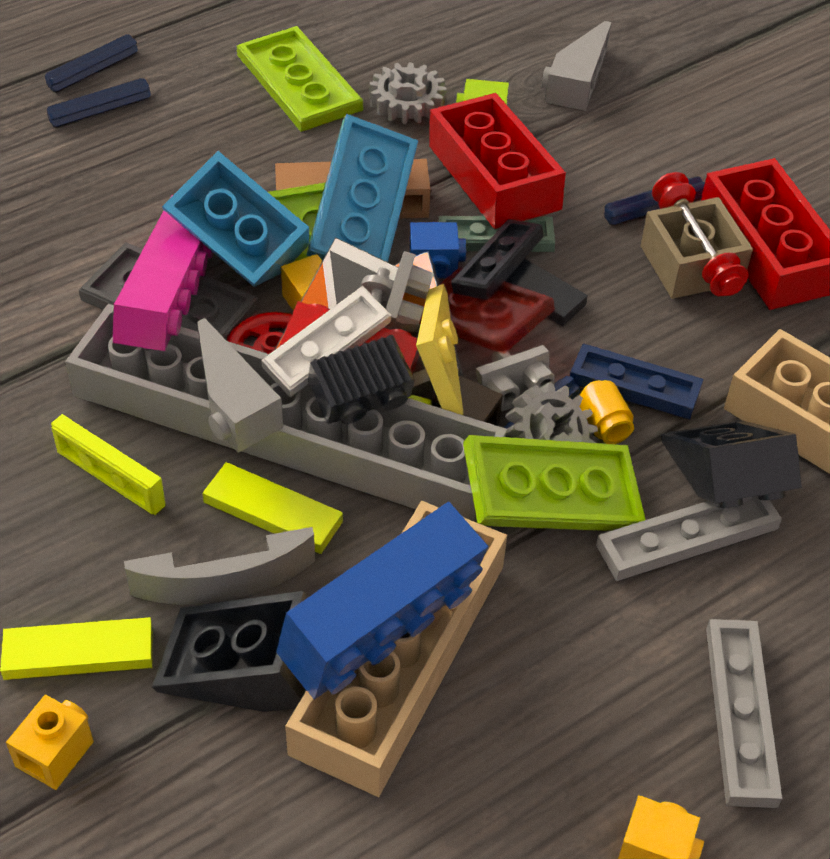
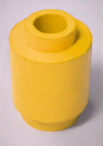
[579,380,634,444]

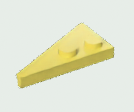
[416,284,463,415]

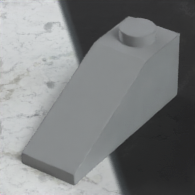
[541,21,611,111]
[197,318,283,453]

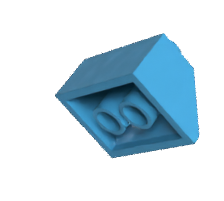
[162,151,309,287]

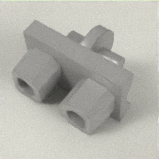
[360,251,434,333]
[476,345,554,412]

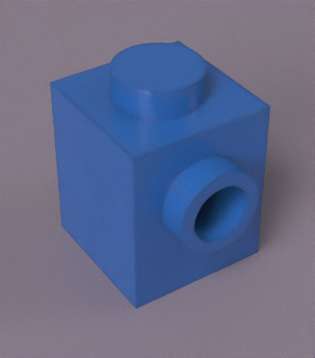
[409,222,466,278]

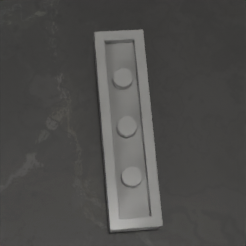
[596,496,782,581]
[706,619,782,808]

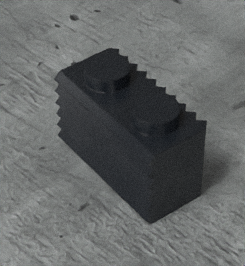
[308,335,415,424]

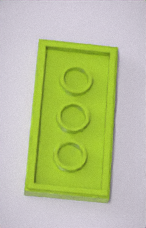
[236,26,363,132]
[463,435,646,531]

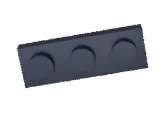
[570,343,704,419]

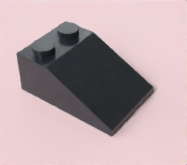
[661,420,802,508]
[152,591,308,712]

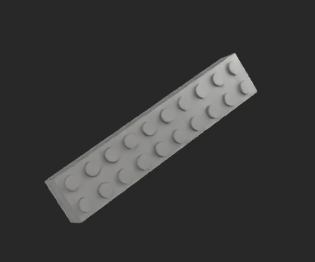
[65,304,507,522]

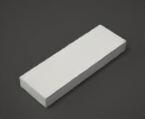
[261,286,391,397]

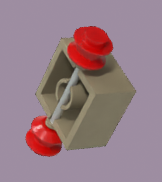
[641,172,753,299]

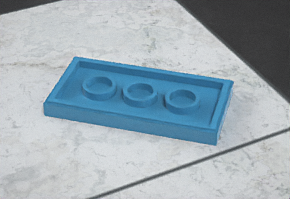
[306,114,418,262]

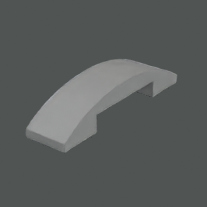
[124,527,315,605]

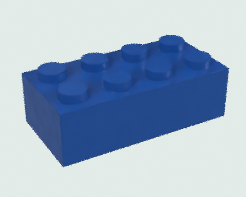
[276,501,489,700]

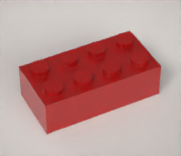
[429,93,566,229]
[701,158,830,310]

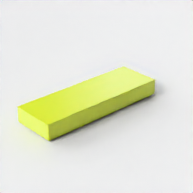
[51,414,166,515]
[202,462,343,554]
[0,617,153,680]

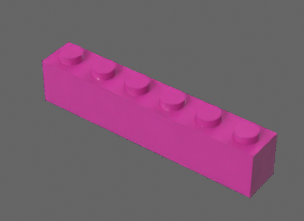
[113,195,214,351]

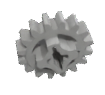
[369,62,446,124]
[505,382,598,443]

